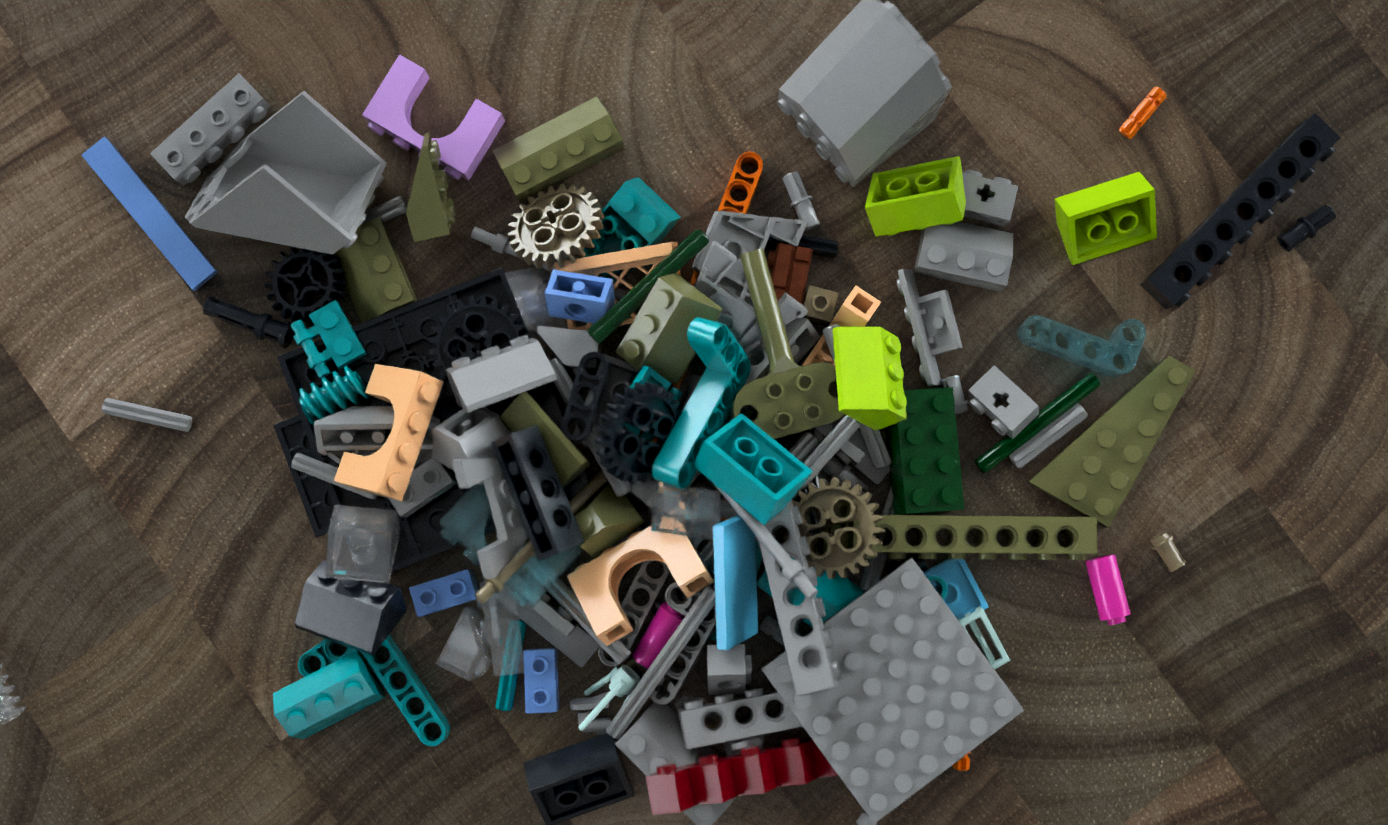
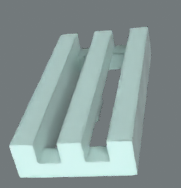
[958,606,1010,670]

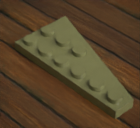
[1027,356,1196,528]

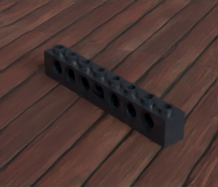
[1140,113,1341,310]

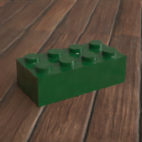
[886,387,964,515]

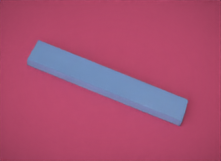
[82,136,218,291]

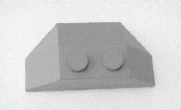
[314,406,440,470]

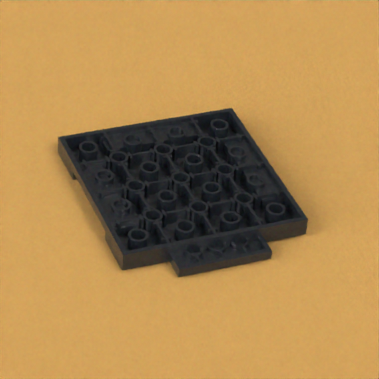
[273,267,589,579]

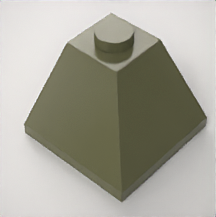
[574,481,644,559]

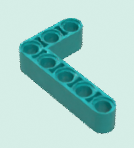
[652,317,751,489]
[298,634,450,746]

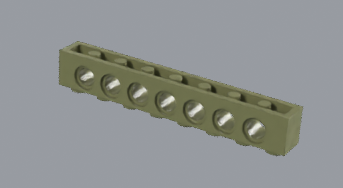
[848,515,1097,560]

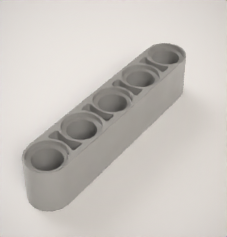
[598,561,670,667]

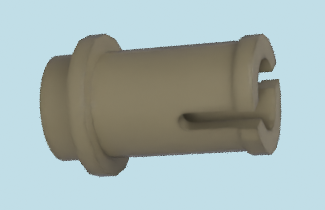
[1150,531,1186,572]

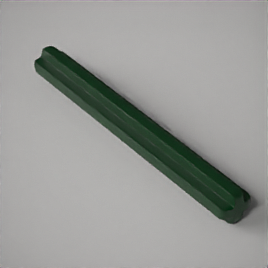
[587,229,709,343]
[975,373,1101,473]

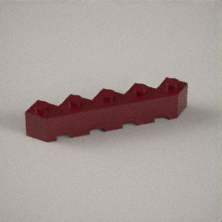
[646,737,839,815]

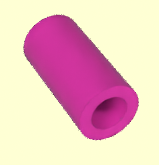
[1085,554,1131,625]
[632,602,685,669]

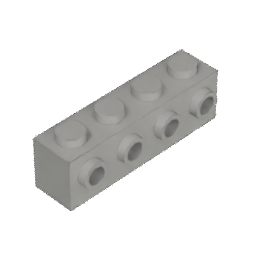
[150,73,271,186]

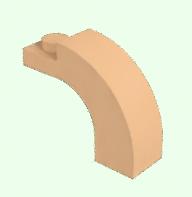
[802,285,881,366]

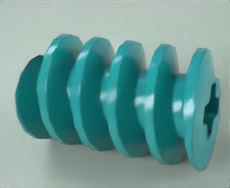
[299,365,369,425]

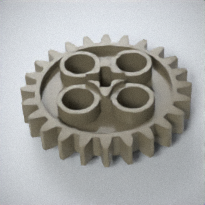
[508,183,605,270]
[783,477,885,579]

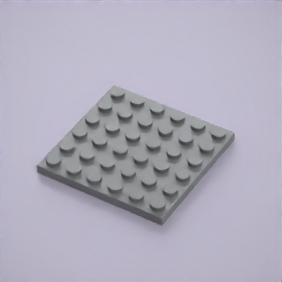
[761,558,1024,824]

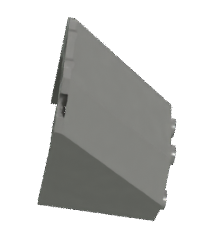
[777,0,952,187]
[185,91,387,254]

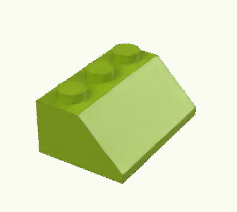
[865,156,966,237]
[1054,172,1157,265]
[832,327,907,431]

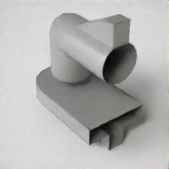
[569,691,611,735]
[723,734,765,756]

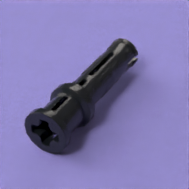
[203,296,295,348]

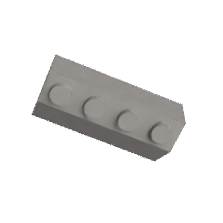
[615,702,737,825]

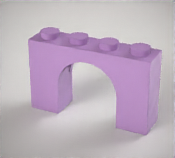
[362,54,505,181]

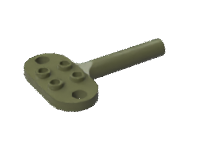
[731,248,844,439]

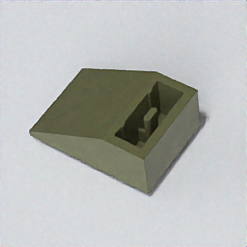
[406,132,456,242]

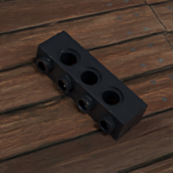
[491,425,585,561]

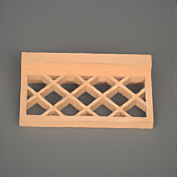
[554,242,681,331]

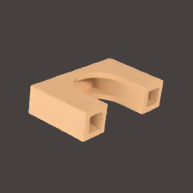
[334,364,444,501]
[567,512,714,646]

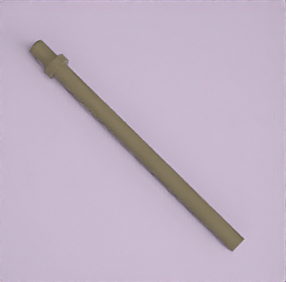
[475,470,608,604]

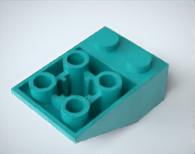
[583,177,681,285]

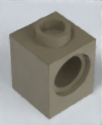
[803,285,839,327]

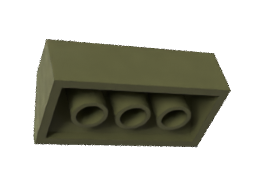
[492,96,624,203]

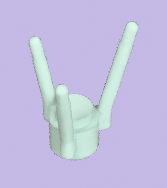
[578,665,641,731]

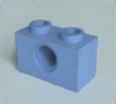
[545,270,615,323]
[409,569,479,617]
[523,648,560,713]

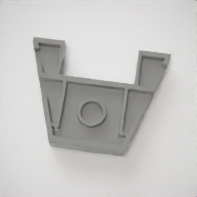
[692,211,807,308]
[695,240,808,353]
[452,458,529,579]

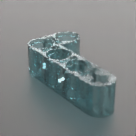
[1017,315,1146,377]

